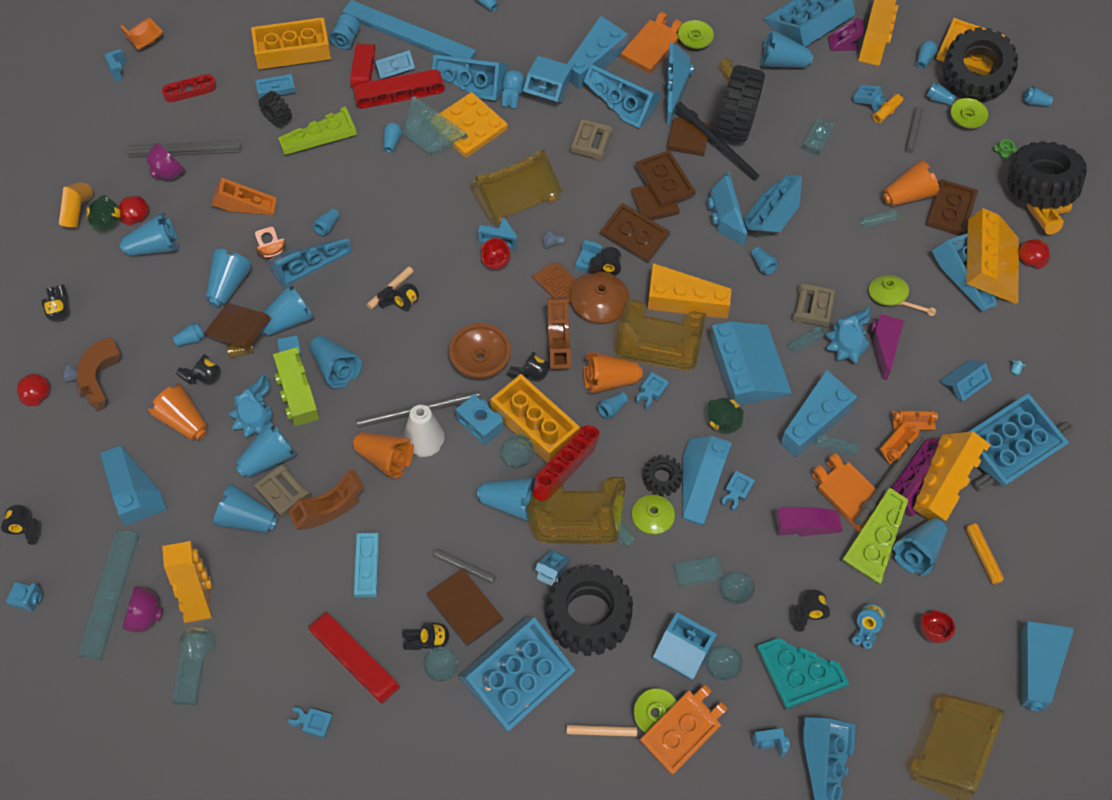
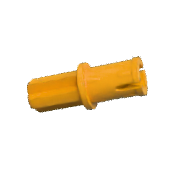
[872,94,903,124]

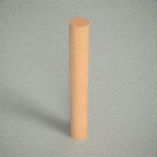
[366,266,414,310]
[567,725,637,737]

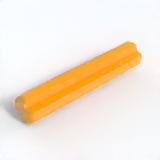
[966,523,1004,585]

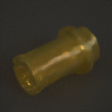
[719,58,733,81]
[227,345,254,359]

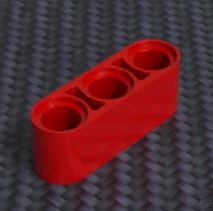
[350,43,376,88]

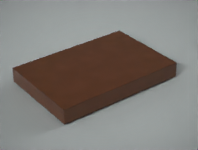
[635,150,696,208]
[926,179,978,236]
[600,203,670,264]
[204,303,271,350]
[427,568,503,646]

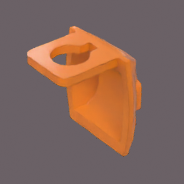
[120,18,163,50]
[255,227,286,258]

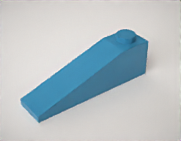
[667,43,693,125]
[432,54,509,101]
[584,64,661,128]
[932,233,997,312]
[268,238,352,288]
[682,436,732,526]
[100,445,167,526]
[803,717,856,800]

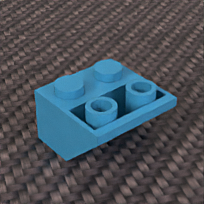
[523,56,573,102]
[653,612,717,681]

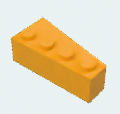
[648,263,731,319]
[913,431,991,521]
[162,541,213,623]

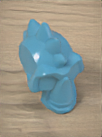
[826,305,871,363]
[229,373,273,438]

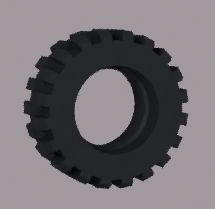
[943,27,1018,102]
[716,65,766,142]
[1007,141,1087,209]
[546,564,633,656]

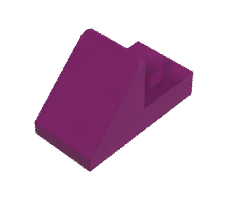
[828,17,865,51]

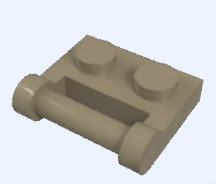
[571,119,613,161]
[793,284,835,327]
[254,464,312,518]

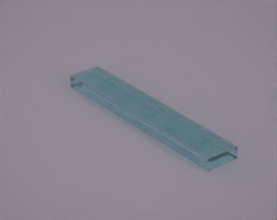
[78,530,139,660]

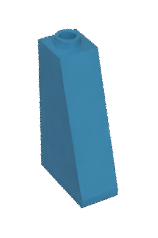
[1021,621,1073,712]

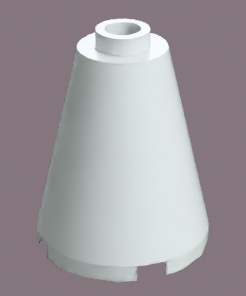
[402,405,445,457]

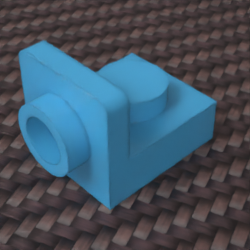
[104,49,126,82]
[853,85,885,112]
[575,240,602,273]
[6,582,42,612]
[752,728,790,758]

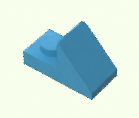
[478,217,517,250]
[535,549,571,586]

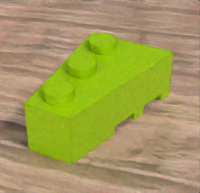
[273,347,319,427]

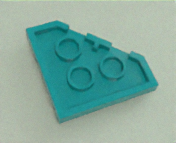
[757,638,849,711]

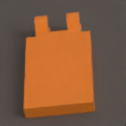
[620,12,683,74]
[811,453,883,533]
[639,684,728,775]

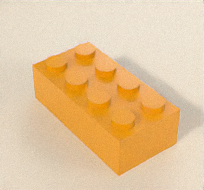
[251,17,331,70]
[490,374,580,463]

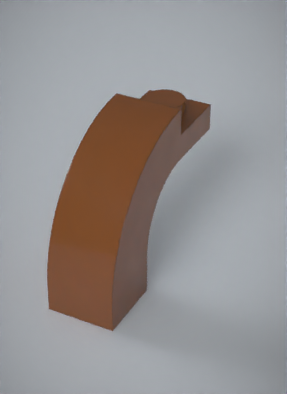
[547,297,571,369]
[76,337,120,412]
[288,470,364,529]

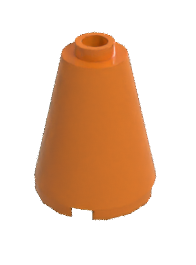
[882,160,939,206]
[583,352,643,393]
[148,383,208,441]
[353,432,414,479]

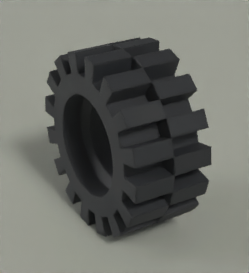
[258,90,292,127]
[643,455,683,497]

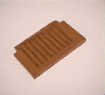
[532,262,576,305]

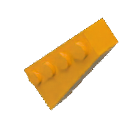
[858,0,899,66]

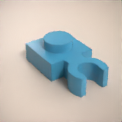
[636,372,669,409]
[722,471,755,512]
[288,707,333,739]

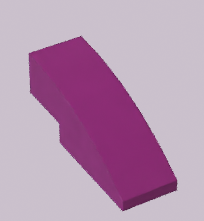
[775,507,843,537]

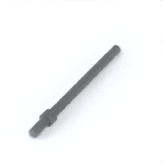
[356,391,480,428]
[854,434,923,525]

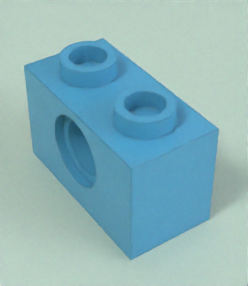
[455,394,503,446]

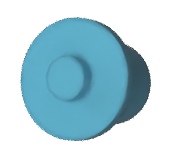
[1010,360,1026,375]

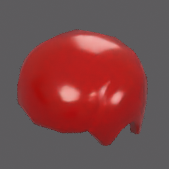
[118,196,149,226]
[481,238,511,270]
[1019,239,1050,269]
[17,373,51,406]
[920,609,956,643]

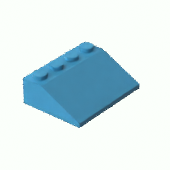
[764,0,855,47]
[709,321,792,407]
[969,393,1069,486]
[458,617,576,732]

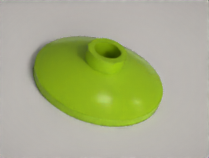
[678,20,714,49]
[951,98,988,128]
[869,275,909,306]
[632,495,675,535]
[634,689,677,733]

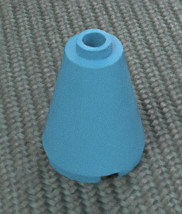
[760,30,813,68]
[120,213,179,256]
[206,248,252,307]
[261,284,314,336]
[310,336,362,389]
[235,421,297,478]
[477,477,539,521]
[213,484,278,533]
[893,518,948,576]

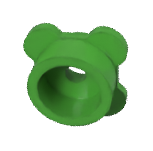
[994,139,1017,158]

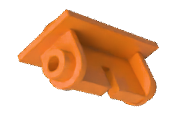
[892,410,938,430]
[880,421,920,464]

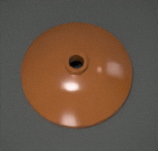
[570,271,630,324]
[449,323,511,378]

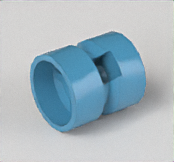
[329,14,360,49]

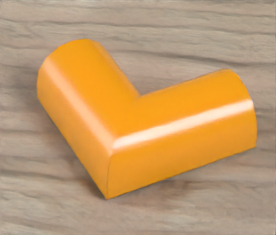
[59,182,93,227]
[1027,203,1072,235]

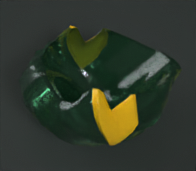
[86,195,120,232]
[707,398,744,434]

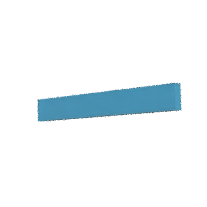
[342,0,476,59]

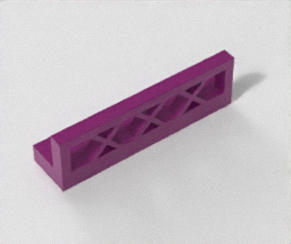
[891,438,939,516]

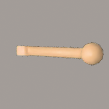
[898,301,936,316]

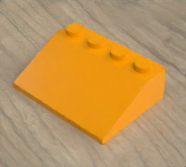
[966,208,1019,304]

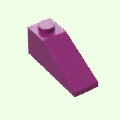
[870,314,904,380]

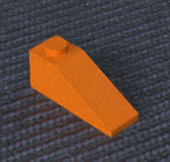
[211,178,277,215]

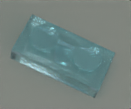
[802,118,835,156]
[674,556,723,588]

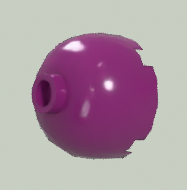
[147,142,186,180]
[122,586,162,633]

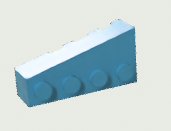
[567,16,628,89]
[781,370,857,458]

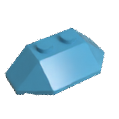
[707,171,747,245]
[744,175,802,232]

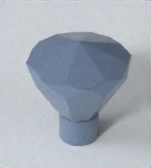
[543,229,564,248]
[62,363,78,383]

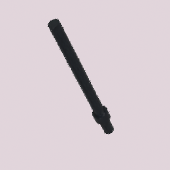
[676,102,760,181]

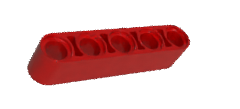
[353,69,445,109]
[532,425,600,501]
[308,612,400,704]

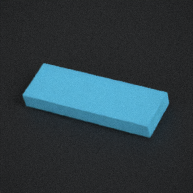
[354,533,379,598]

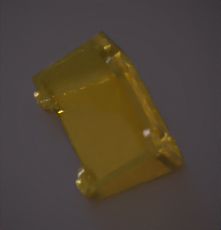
[470,150,563,224]
[616,298,707,371]
[527,477,626,544]
[909,694,1004,800]

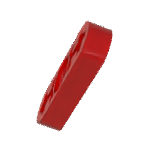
[162,74,217,102]

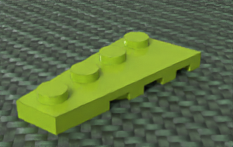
[278,106,357,155]
[842,488,908,585]

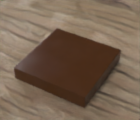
[667,117,711,156]
[631,185,680,220]

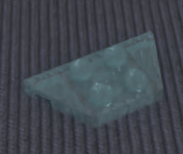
[403,96,468,156]

